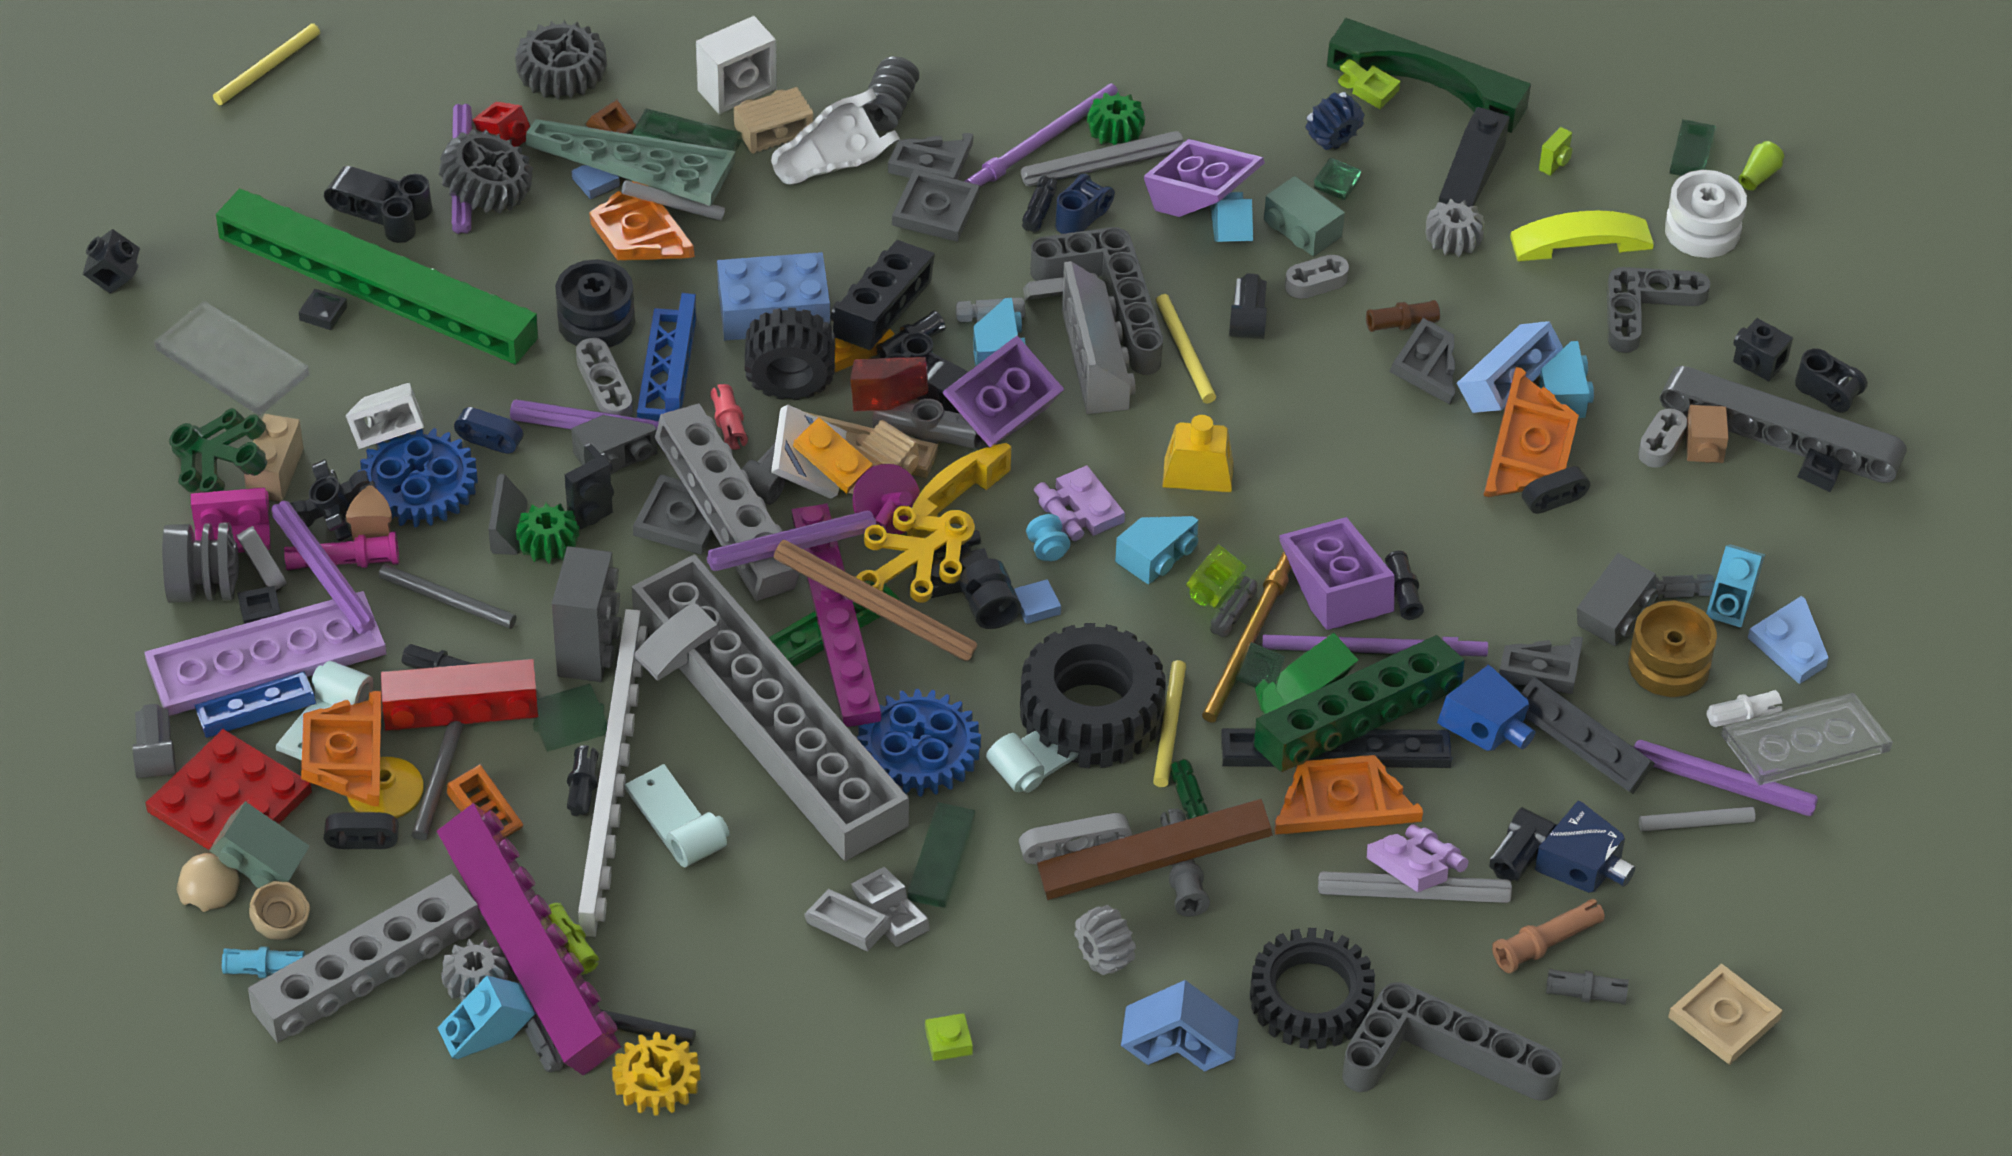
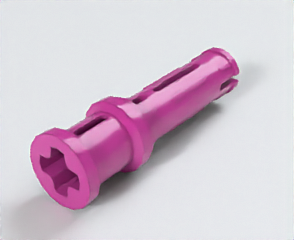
[284,531,399,570]

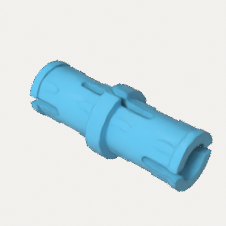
[222,946,305,978]

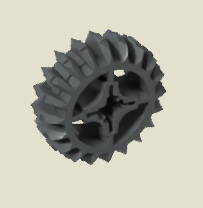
[515,20,607,100]
[439,129,533,214]

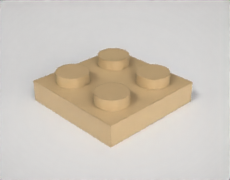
[1668,963,1783,1065]

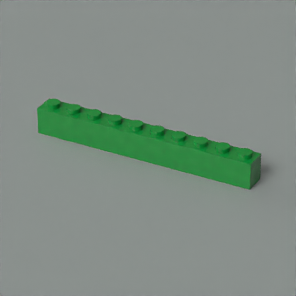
[216,188,538,365]

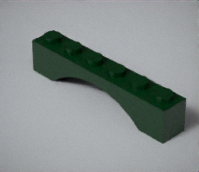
[1327,18,1531,133]

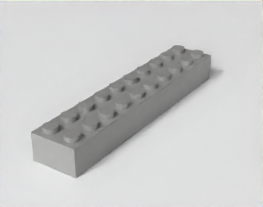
[632,554,909,861]

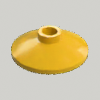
[347,757,424,818]

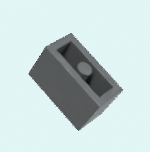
[1577,553,1658,646]

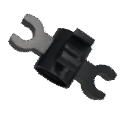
[290,459,377,542]

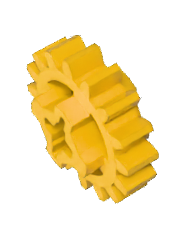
[612,1032,701,1116]

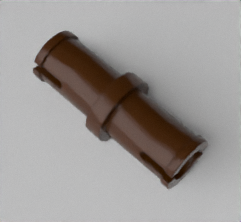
[1366,300,1440,332]

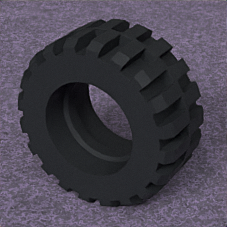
[1020,623,1166,769]

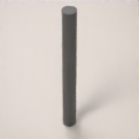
[379,564,516,629]
[412,721,464,840]

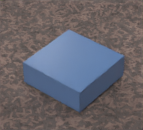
[572,165,620,199]
[1015,579,1061,624]

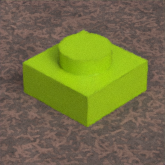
[1539,127,1573,176]
[925,1013,973,1061]

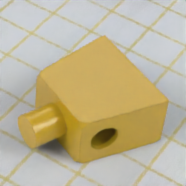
[1163,415,1233,492]

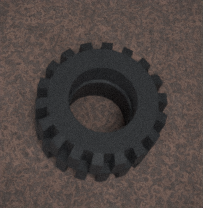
[744,308,835,400]

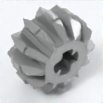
[1425,199,1485,257]
[1075,905,1136,975]
[441,938,509,1002]

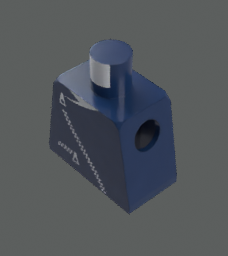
[1535,800,1635,893]

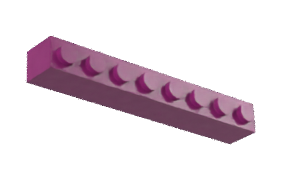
[437,803,621,1076]

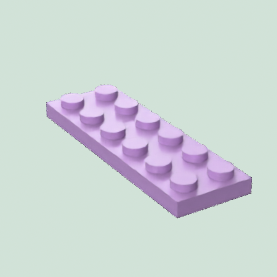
[144,591,386,716]

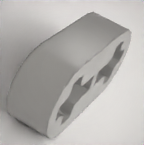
[1285,254,1349,299]
[1638,409,1687,468]
[236,526,287,591]

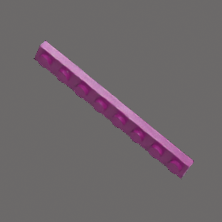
[791,503,881,727]

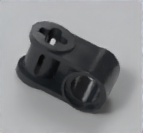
[1795,348,1868,413]

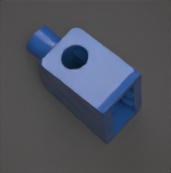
[1437,665,1535,751]

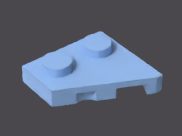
[1748,596,1829,684]

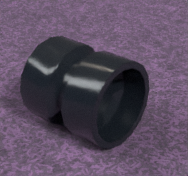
[959,558,1021,629]

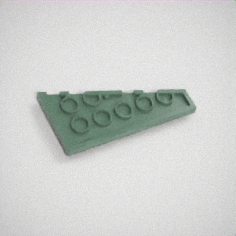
[526,119,735,206]

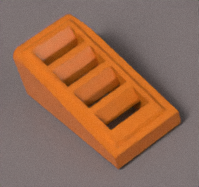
[446,765,524,838]

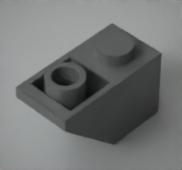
[571,415,658,474]

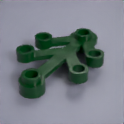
[169,408,267,493]

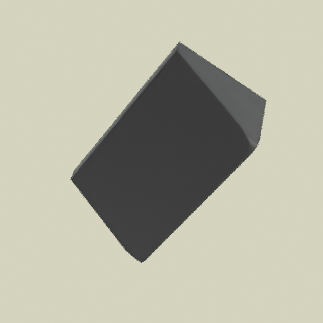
[488,474,527,555]

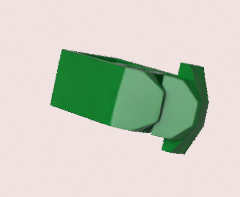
[1255,632,1359,714]

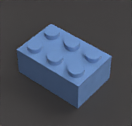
[717,252,830,341]

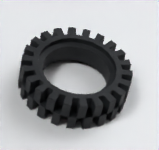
[1250,928,1375,1049]

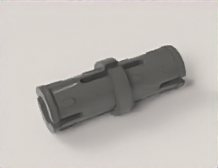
[1546,969,1628,1005]

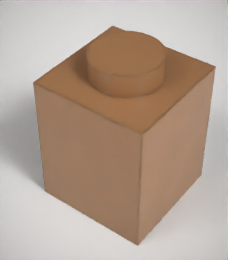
[1685,405,1728,463]

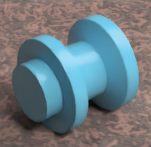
[1026,514,1070,561]

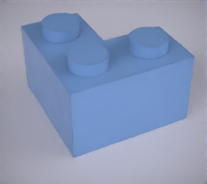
[1121,980,1239,1072]

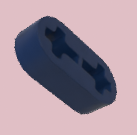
[454,407,524,454]

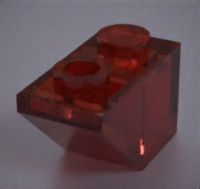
[850,357,929,411]

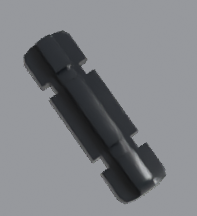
[1022,175,1057,233]

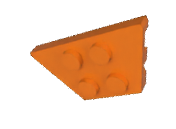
[589,181,695,261]
[1483,367,1579,497]
[301,691,381,807]
[1275,755,1423,835]

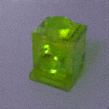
[1186,544,1247,608]

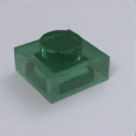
[1314,158,1361,201]
[1235,642,1285,688]

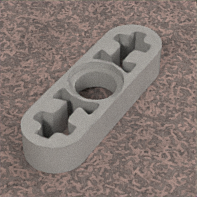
[576,338,633,417]
[1019,813,1132,864]

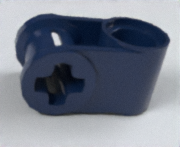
[1055,173,1115,234]

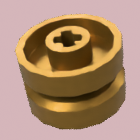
[1628,600,1717,697]

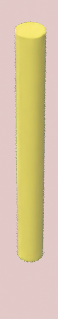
[213,23,320,106]
[1156,294,1216,404]
[1153,660,1186,787]

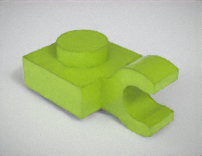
[1338,60,1401,109]

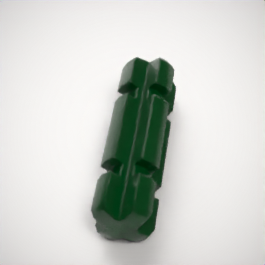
[1170,759,1209,820]

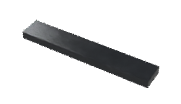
[1221,728,1452,768]

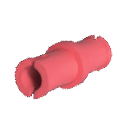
[710,384,748,450]

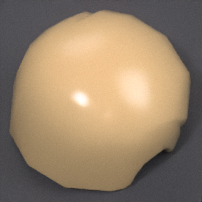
[176,853,240,912]
[249,881,310,941]

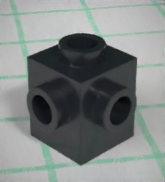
[82,229,140,294]
[1733,318,1793,382]

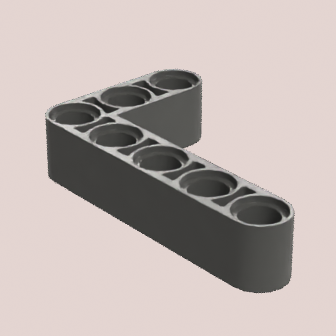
[1030,227,1163,375]
[1342,982,1562,1101]

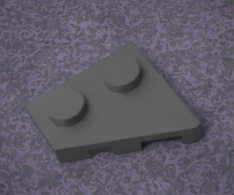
[888,133,973,180]
[1389,318,1455,404]
[1499,637,1583,694]

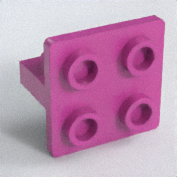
[191,488,271,553]

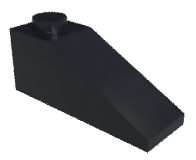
[1439,107,1509,207]

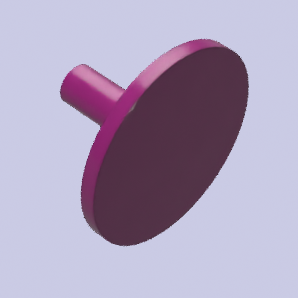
[852,464,920,537]

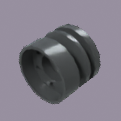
[162,522,239,603]

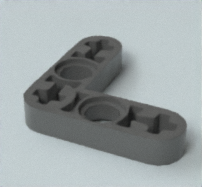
[1607,267,1710,353]

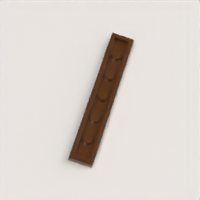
[1037,798,1273,900]

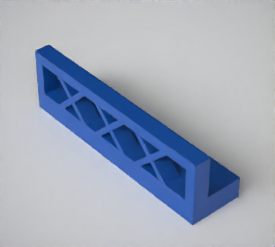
[637,293,697,421]

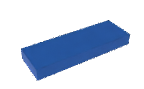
[194,671,316,738]

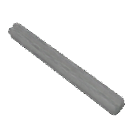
[1021,131,1184,187]
[1318,871,1512,903]

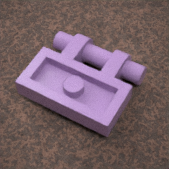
[1034,465,1125,541]
[1366,824,1468,892]

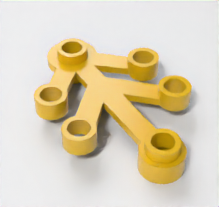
[856,506,975,603]

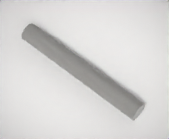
[622,180,725,221]
[1639,807,1755,832]

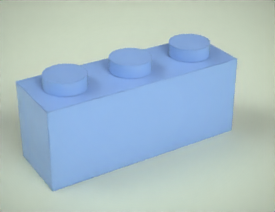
[1457,321,1563,413]

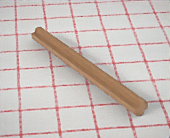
[774,540,977,661]

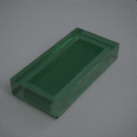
[1669,119,1716,176]

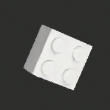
[696,16,777,114]

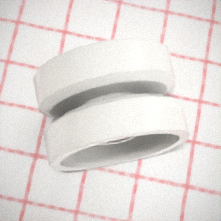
[1665,170,1747,258]

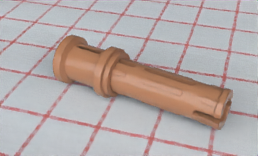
[1492,899,1604,973]

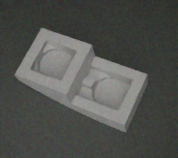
[635,601,718,681]
[851,867,930,947]

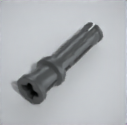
[1160,809,1210,917]

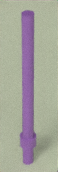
[965,83,1118,187]
[1262,635,1488,657]

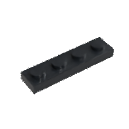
[1521,676,1655,794]

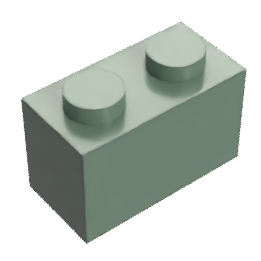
[1264,176,1345,257]
[209,801,309,888]

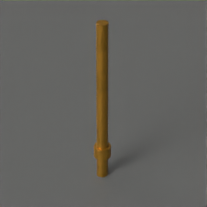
[1202,552,1292,723]

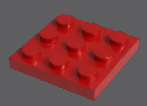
[145,729,312,850]

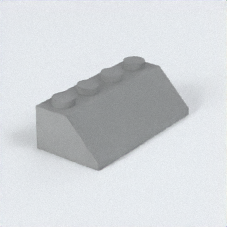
[1062,261,1136,414]

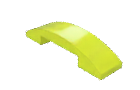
[1510,211,1654,261]

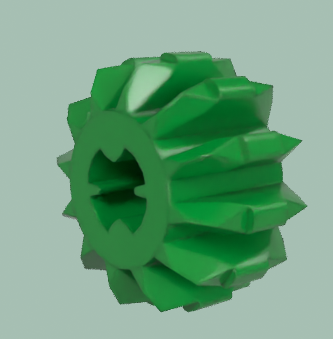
[1087,92,1145,146]
[516,501,579,564]

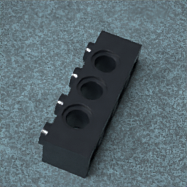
[830,240,935,350]

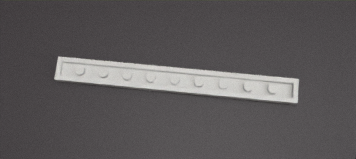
[578,609,648,937]

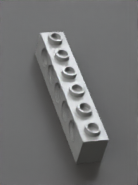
[655,403,799,601]
[248,874,480,1043]

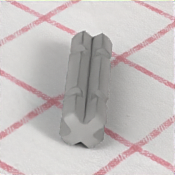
[956,297,1025,322]

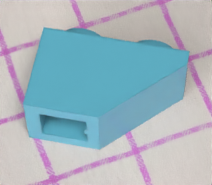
[1210,192,1253,242]
[973,298,1026,367]
[1539,341,1594,418]
[1115,516,1199,585]
[1706,544,1765,627]
[438,976,536,1059]

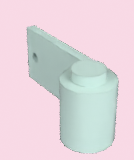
[276,661,373,760]
[986,731,1079,793]
[625,764,729,867]

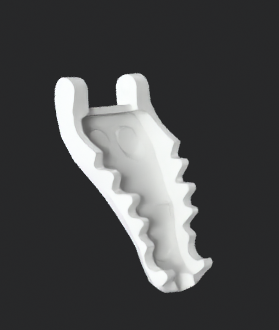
[771,88,900,185]

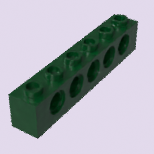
[1254,635,1465,773]

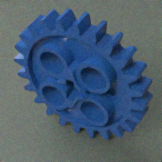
[358,428,478,527]
[857,689,981,796]

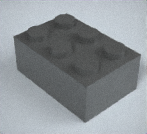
[552,546,622,682]

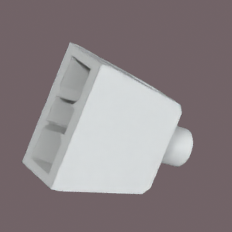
[346,383,424,449]

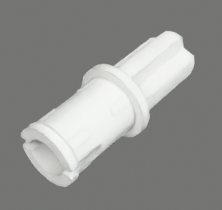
[1706,690,1783,727]

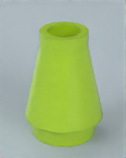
[1738,141,1784,191]

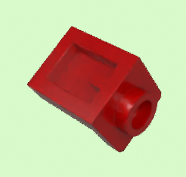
[472,101,531,147]

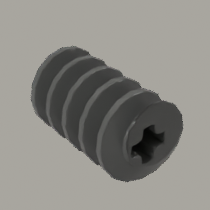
[863,56,920,131]

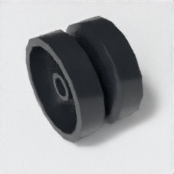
[555,259,635,348]

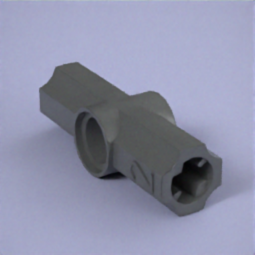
[872,398,983,449]

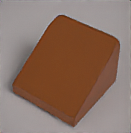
[585,100,637,134]

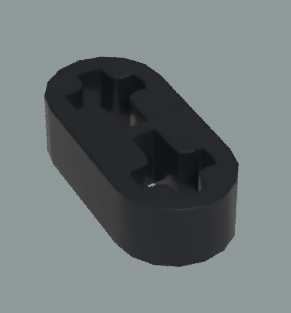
[1522,466,1591,514]
[323,812,399,849]

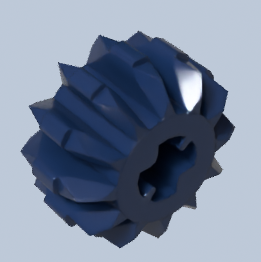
[1305,92,1365,150]

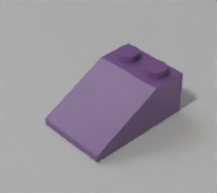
[1143,139,1265,217]
[943,335,1064,447]
[1280,517,1394,630]

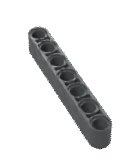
[1659,366,1907,483]

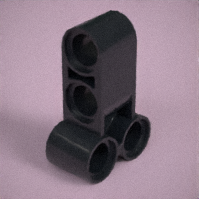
[324,166,433,243]
[880,332,968,413]

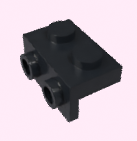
[564,443,614,530]

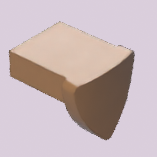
[346,486,392,541]

